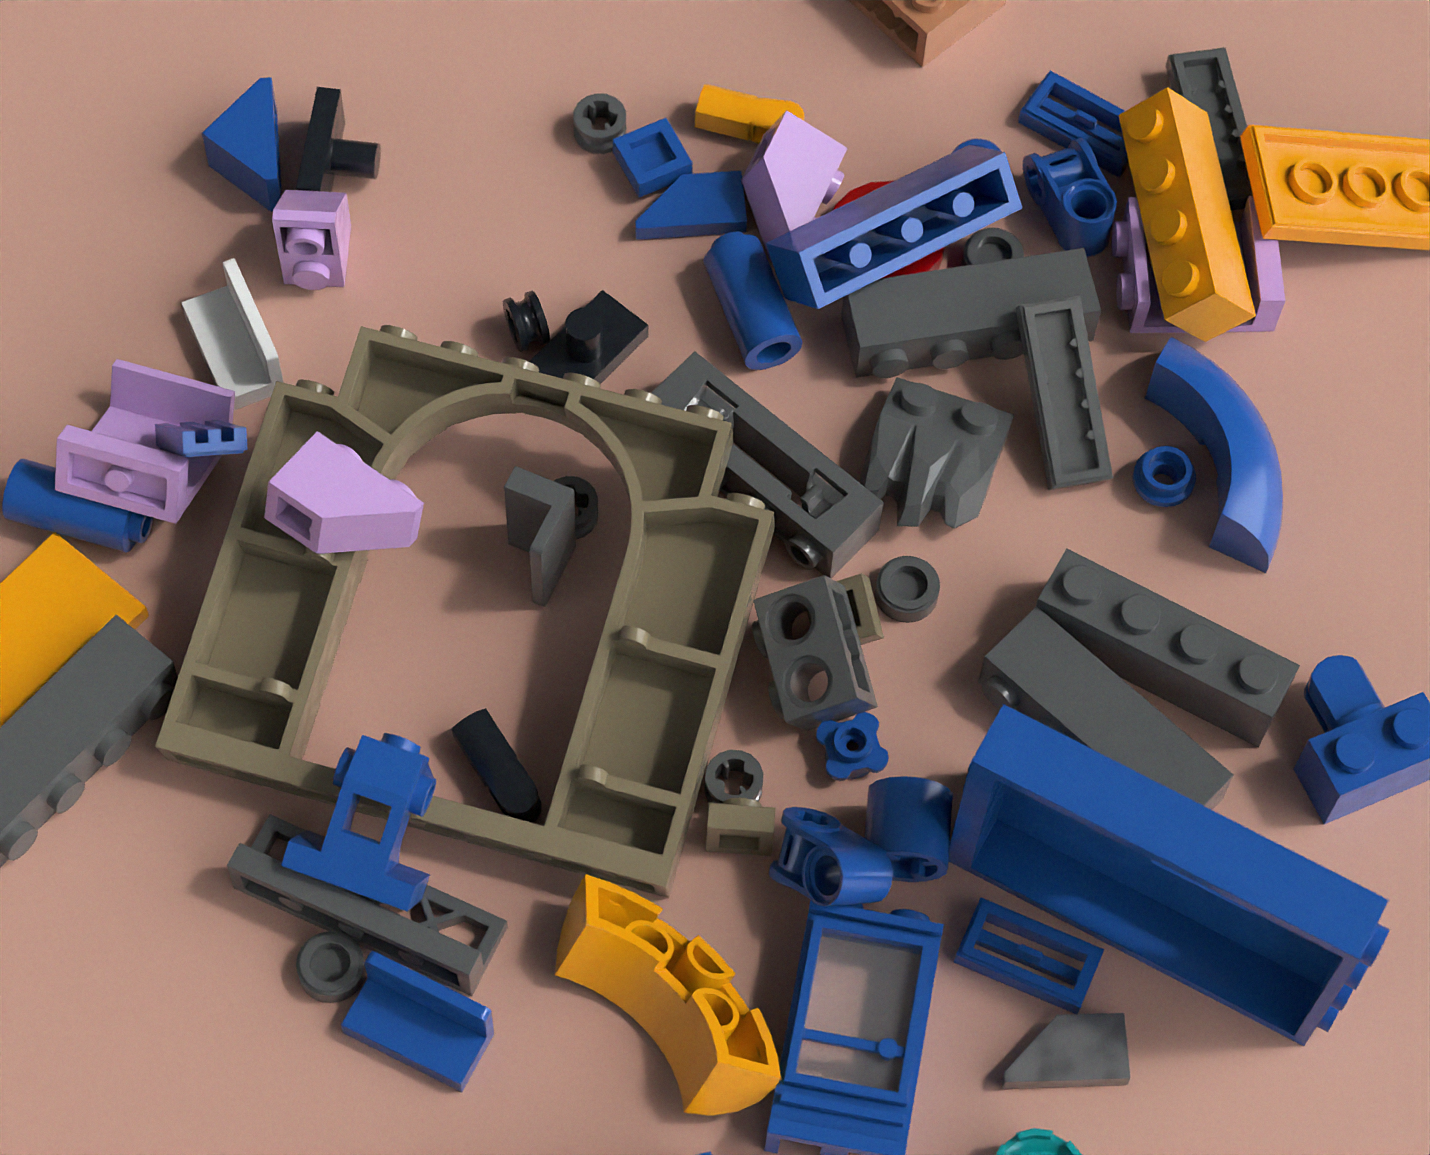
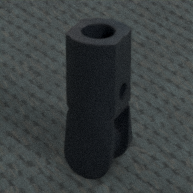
[451,708,542,823]

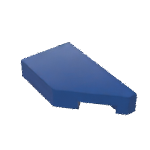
[635,170,747,240]

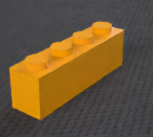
[1118,87,1256,342]

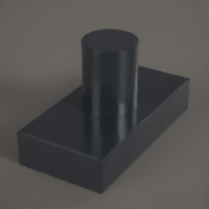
[296,87,381,192]
[529,290,648,384]

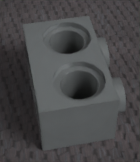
[752,575,878,731]

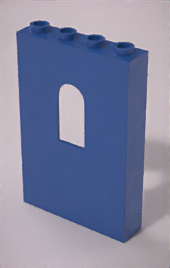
[948,704,1390,1046]

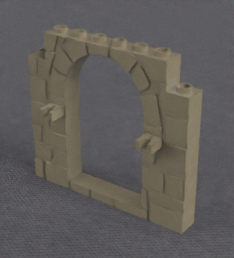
[155,325,775,898]

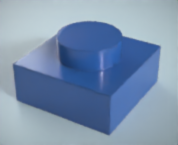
[613,118,693,198]

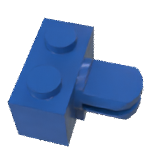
[1293,655,1430,825]

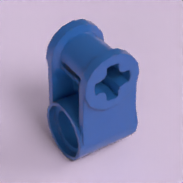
[1022,137,1117,257]
[769,807,893,907]

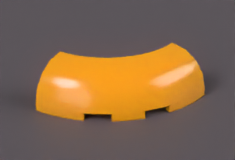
[555,874,781,1116]

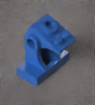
[281,733,436,911]

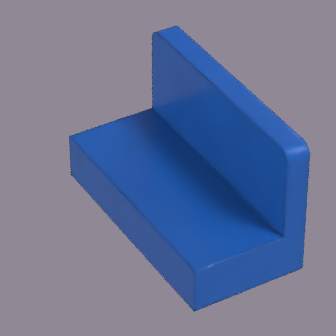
[341,951,494,1092]

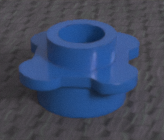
[816,712,889,781]

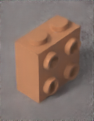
[849,0,1006,68]

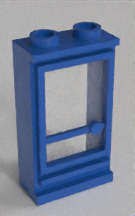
[764,900,944,1155]

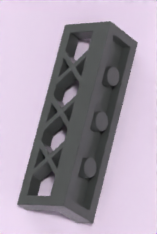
[227,814,508,996]

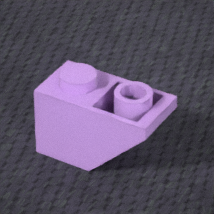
[741,110,847,259]
[272,190,351,290]
[264,431,424,554]

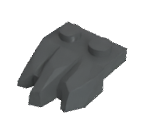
[860,377,1014,529]

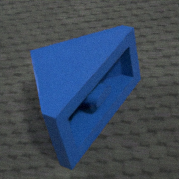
[202,77,282,212]

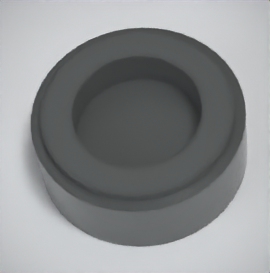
[962,228,1024,266]
[875,556,940,623]
[296,931,366,1003]

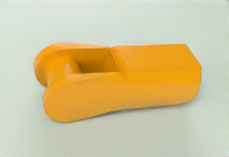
[694,84,804,144]

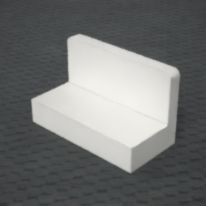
[181,258,284,410]

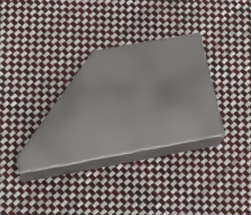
[1002,1013,1131,1089]

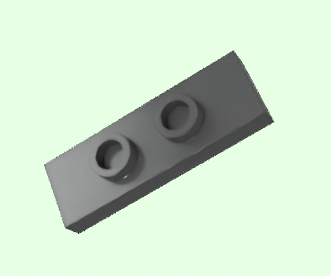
[1165,48,1253,211]
[1016,295,1113,490]

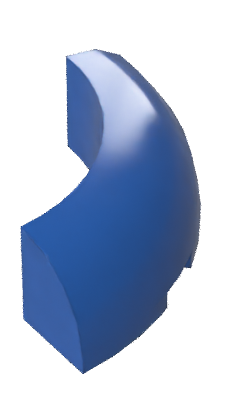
[1145,337,1283,573]

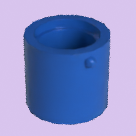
[864,776,953,882]

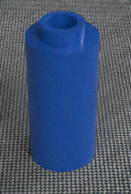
[703,232,803,370]
[2,458,153,552]

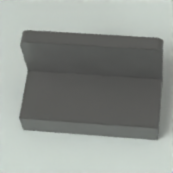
[504,466,576,607]

